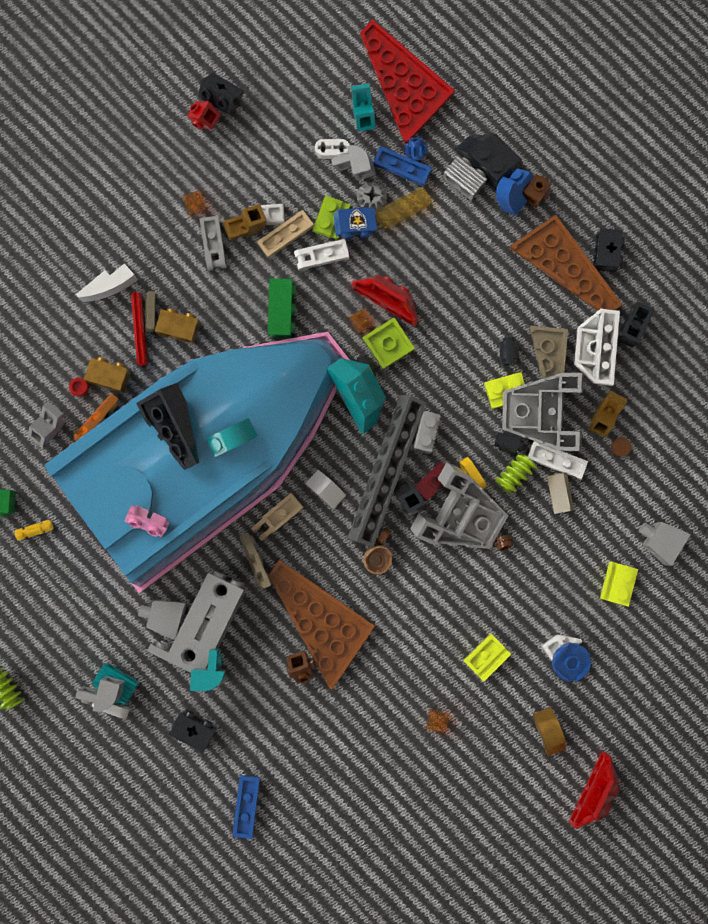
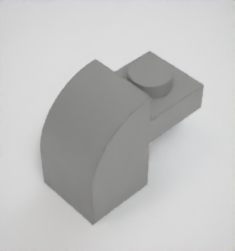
[331,145,376,180]
[28,402,66,448]
[75,676,125,712]

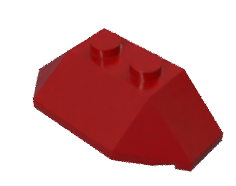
[351,275,418,327]
[569,751,620,829]

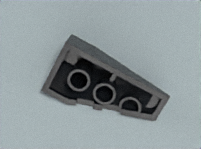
[136,383,199,470]

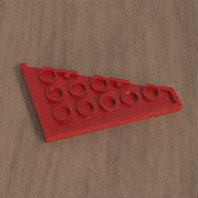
[360,19,455,144]

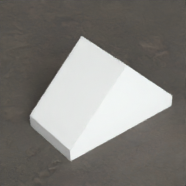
[305,470,346,509]

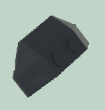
[455,133,522,190]

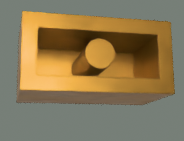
[155,308,200,344]
[84,357,131,393]

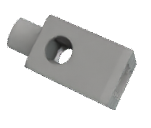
[639,522,690,566]
[138,600,188,640]

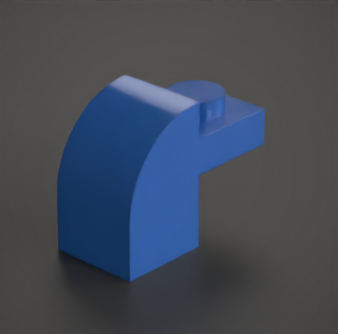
[496,168,533,216]

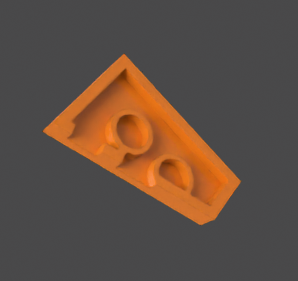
[73,393,118,441]

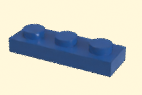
[373,146,432,187]
[232,775,260,839]

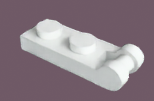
[294,239,349,271]

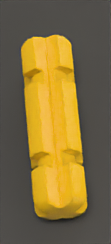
[15,520,54,541]

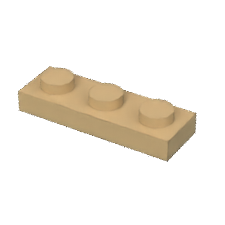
[257,210,314,259]

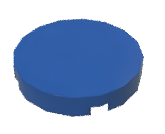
[552,642,591,682]

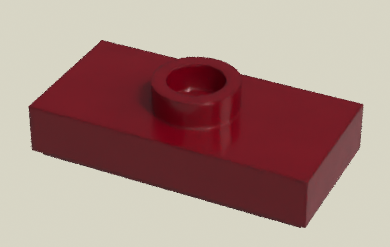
[414,461,445,501]

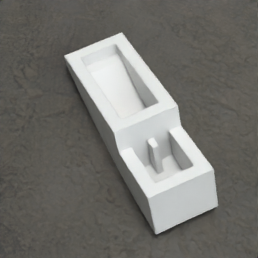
[76,264,138,302]

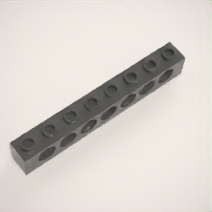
[347,395,426,548]

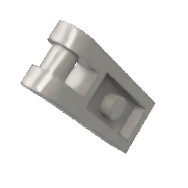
[199,216,227,271]

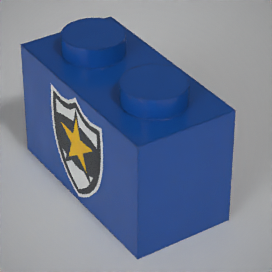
[333,207,377,239]

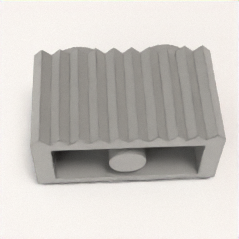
[443,156,487,201]
[413,411,441,454]

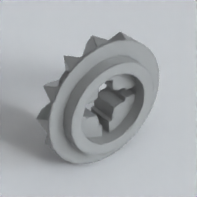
[357,181,387,211]

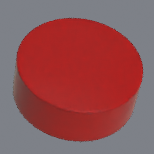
[69,377,89,397]

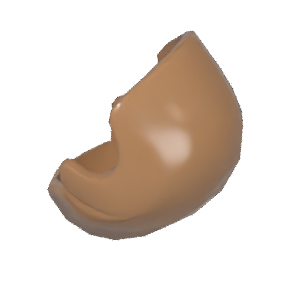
[364,545,393,575]

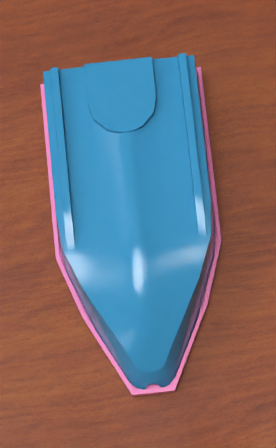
[44,332,349,593]

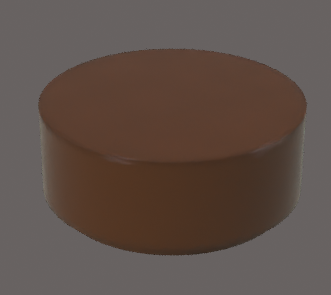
[611,437,631,457]
[375,528,391,545]

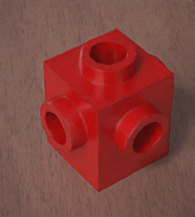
[187,101,221,130]

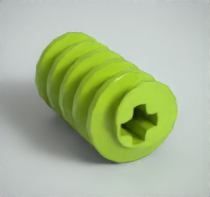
[495,454,538,495]
[0,666,25,712]

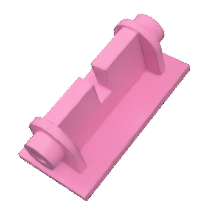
[124,505,170,537]

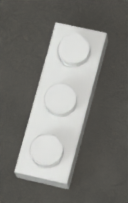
[527,441,588,480]

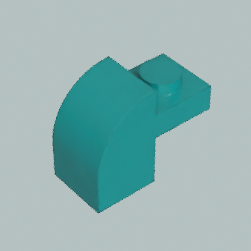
[351,83,376,132]
[206,418,258,457]
[190,649,226,691]

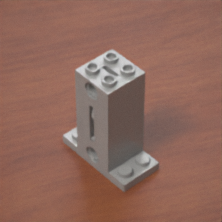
[147,571,247,686]

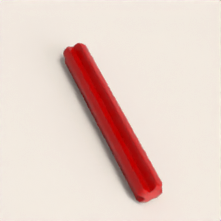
[131,292,148,367]

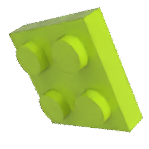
[362,318,415,370]

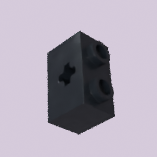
[197,72,244,115]
[593,228,625,272]
[617,301,655,348]
[168,710,217,753]

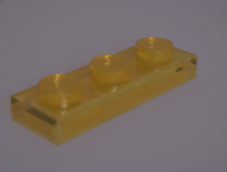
[375,186,432,230]

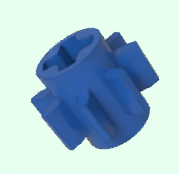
[405,137,428,160]

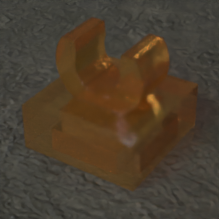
[183,190,207,215]
[348,307,374,334]
[426,709,450,734]

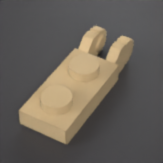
[251,493,304,541]

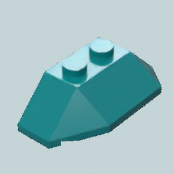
[326,358,386,434]

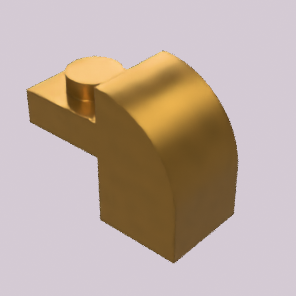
[223,204,267,240]
[588,391,627,438]
[533,707,566,756]

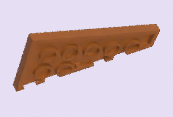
[509,215,623,311]

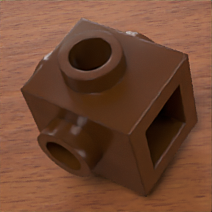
[523,174,552,208]
[286,650,316,684]

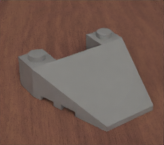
[502,373,584,451]
[410,462,508,549]

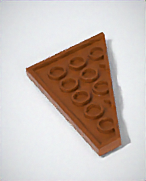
[268,560,375,689]

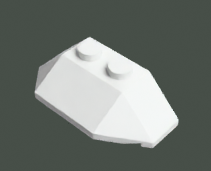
[574,309,620,386]

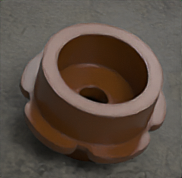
[495,535,513,551]

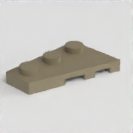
[529,326,568,379]
[239,532,271,590]

